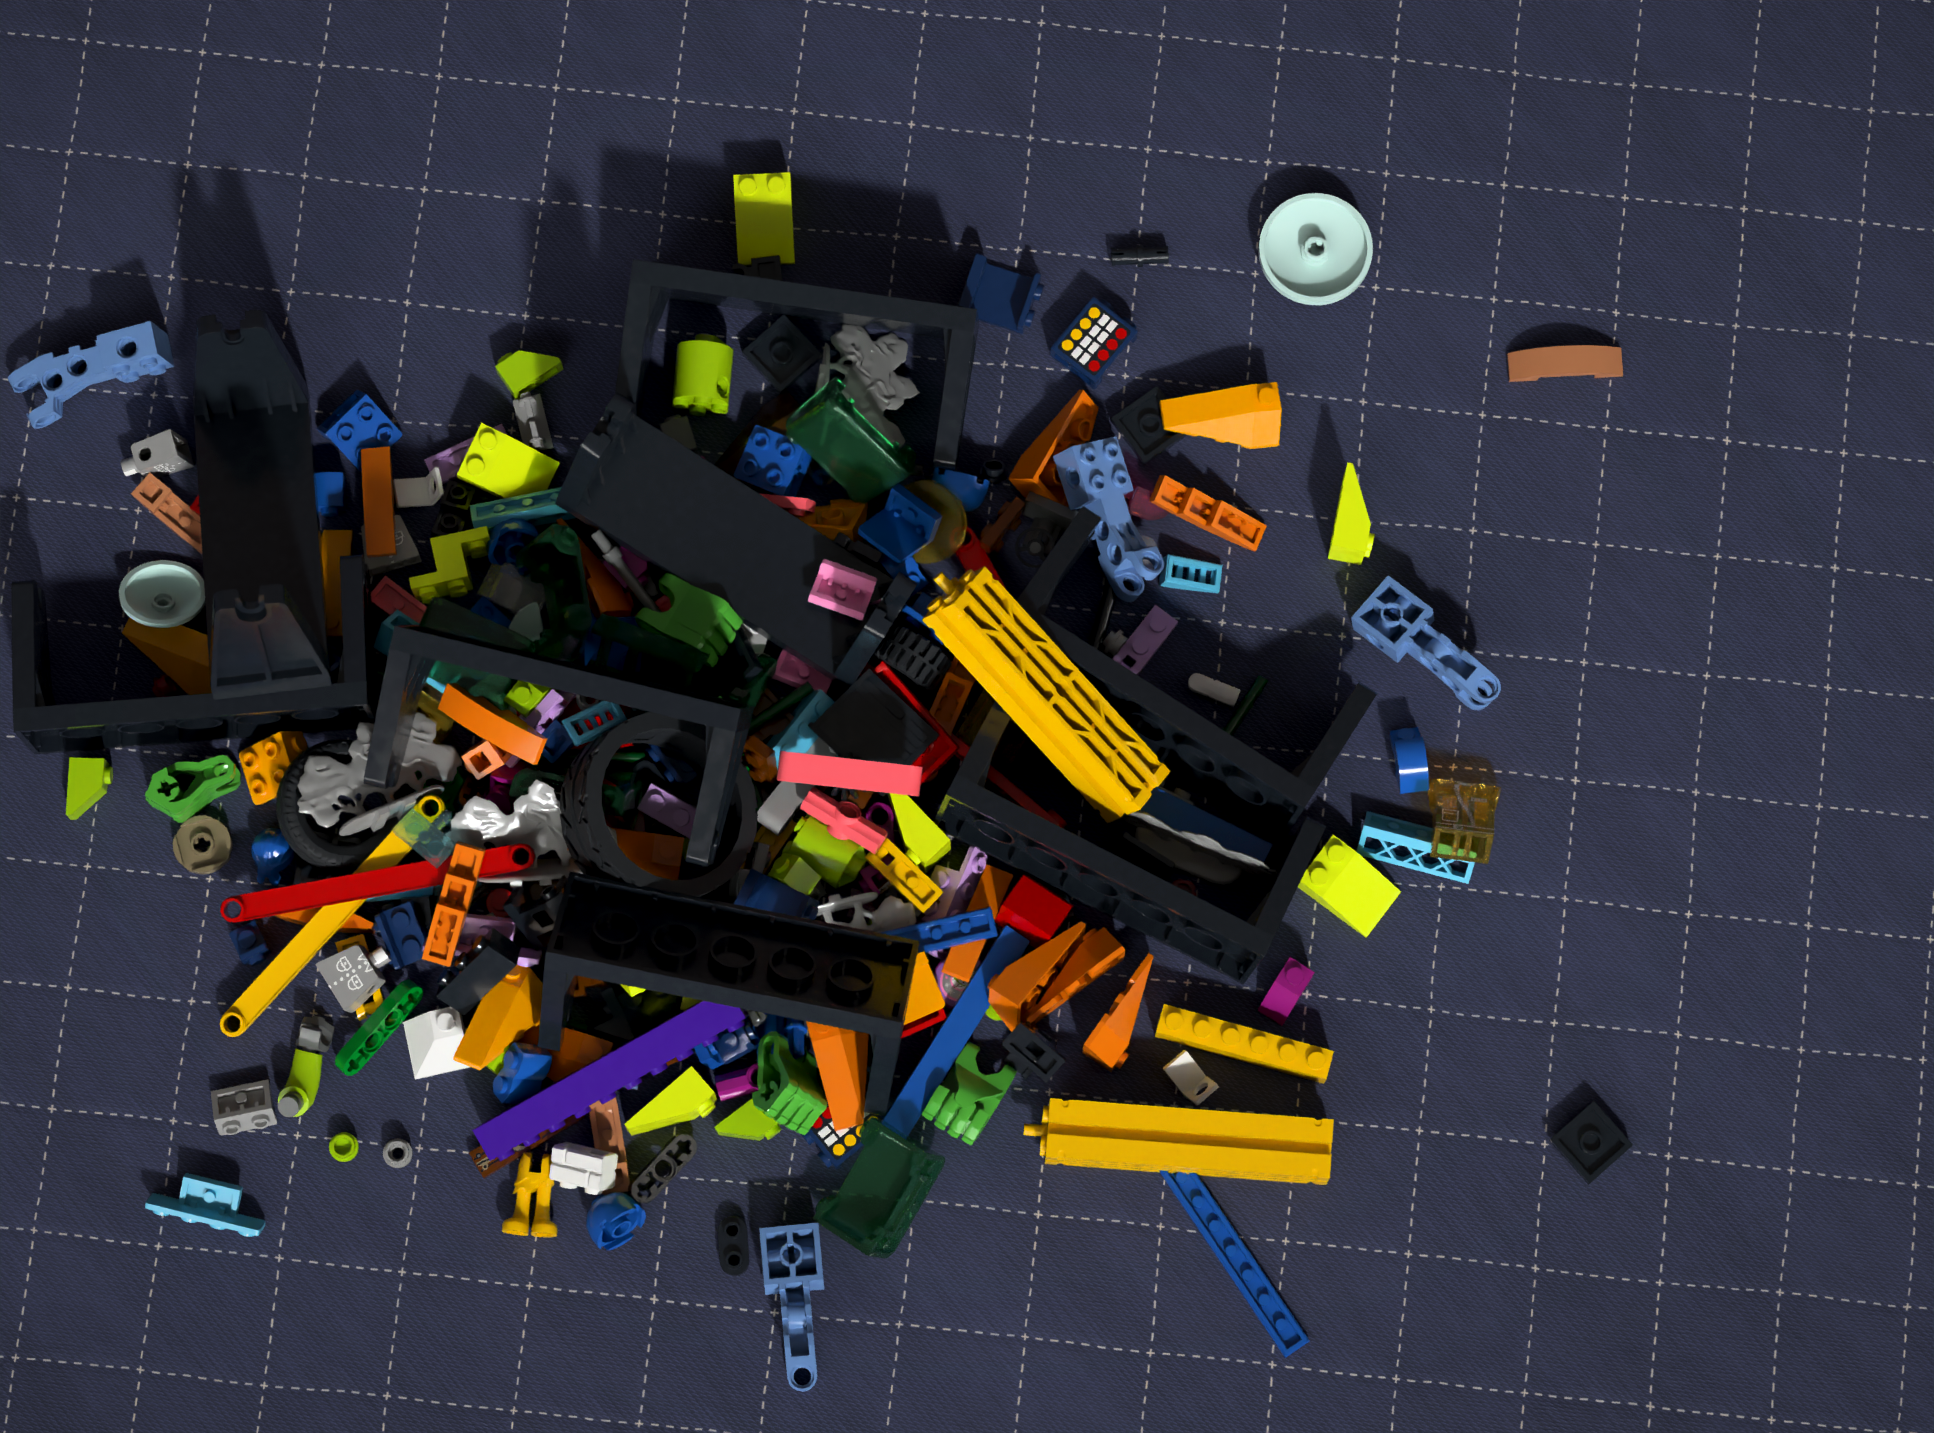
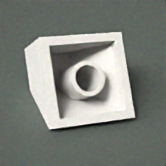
[403,1007,470,1080]

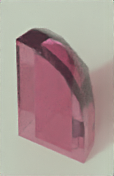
[1124,484,1170,521]

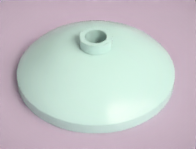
[119,560,205,628]

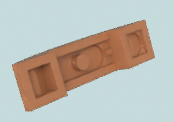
[1507,345,1623,382]
[131,472,202,554]
[589,1091,630,1195]

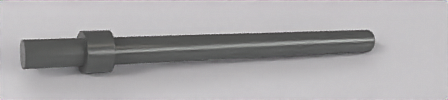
[591,529,703,675]

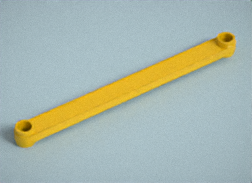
[220,795,446,1037]

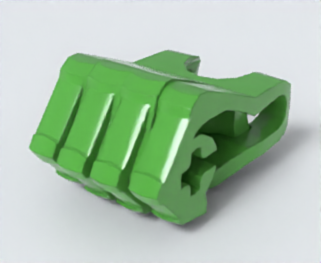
[635,573,743,668]
[145,755,241,824]
[752,1031,827,1135]
[922,1042,1017,1145]

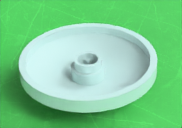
[1259,193,1373,305]

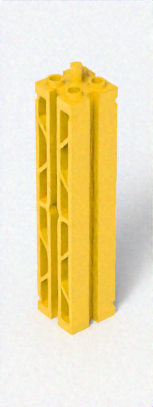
[922,566,1170,823]
[1023,1098,1334,1185]

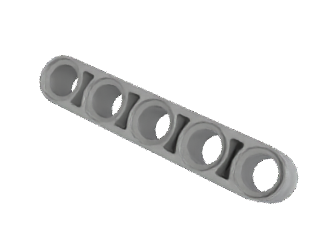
[757,737,836,836]

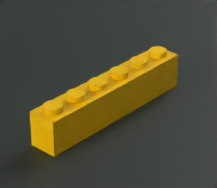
[1155,1004,1334,1084]

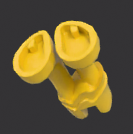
[502,1152,558,1237]

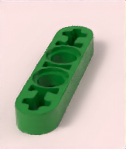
[335,979,423,1076]

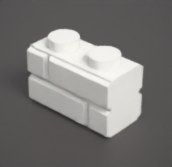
[549,1142,618,1195]

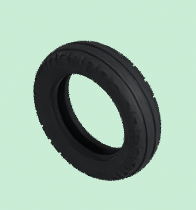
[276,739,408,873]

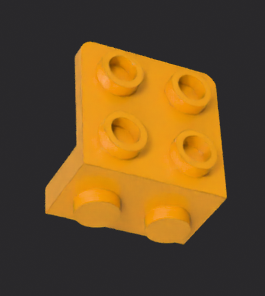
[239,731,307,805]
[904,951,945,1025]

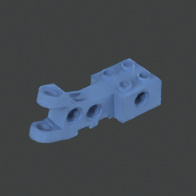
[8,321,175,429]
[1053,436,1164,602]
[1351,575,1501,710]
[759,1223,824,1392]

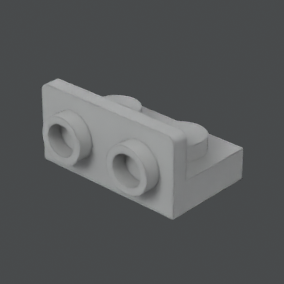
[211,1080,277,1136]

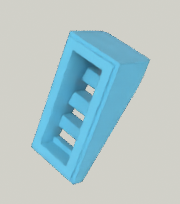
[1159,554,1223,594]
[562,701,627,746]

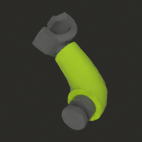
[278,1016,335,1117]

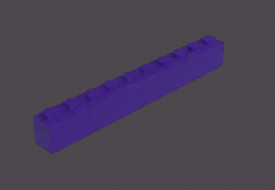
[472,1001,749,1161]

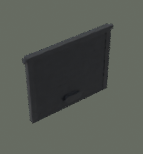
[808,669,940,797]

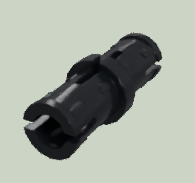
[1111,244,1169,267]

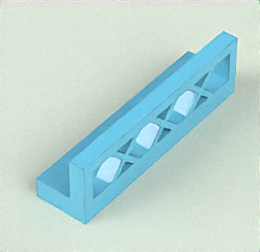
[470,487,576,533]
[1356,811,1479,884]

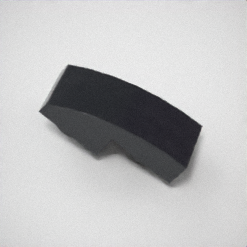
[431,480,476,538]

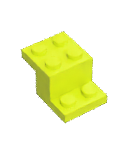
[409,526,490,604]

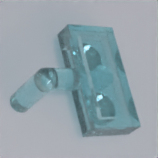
[393,808,456,868]

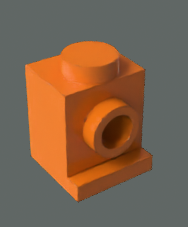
[461,739,513,780]

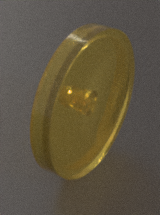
[904,480,967,564]

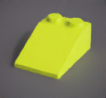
[733,172,795,266]
[457,423,560,499]
[1328,462,1375,565]
[887,793,951,874]
[1298,835,1401,938]
[624,1066,717,1136]

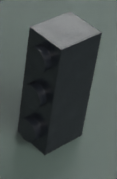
[436,928,521,1015]

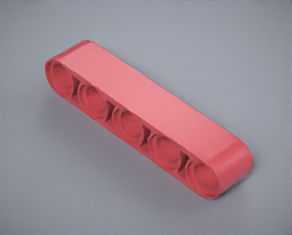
[777,751,923,796]

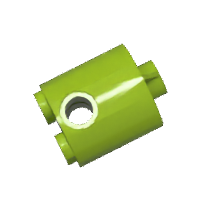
[672,334,734,416]
[781,813,867,889]

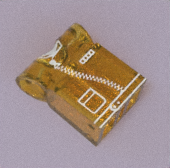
[1428,778,1501,864]

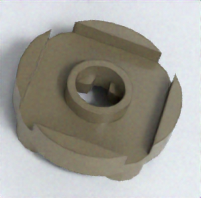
[173,815,233,874]

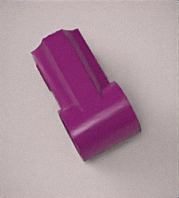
[715,1063,759,1102]

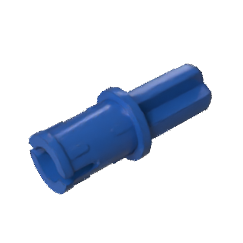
[784,1017,807,1059]

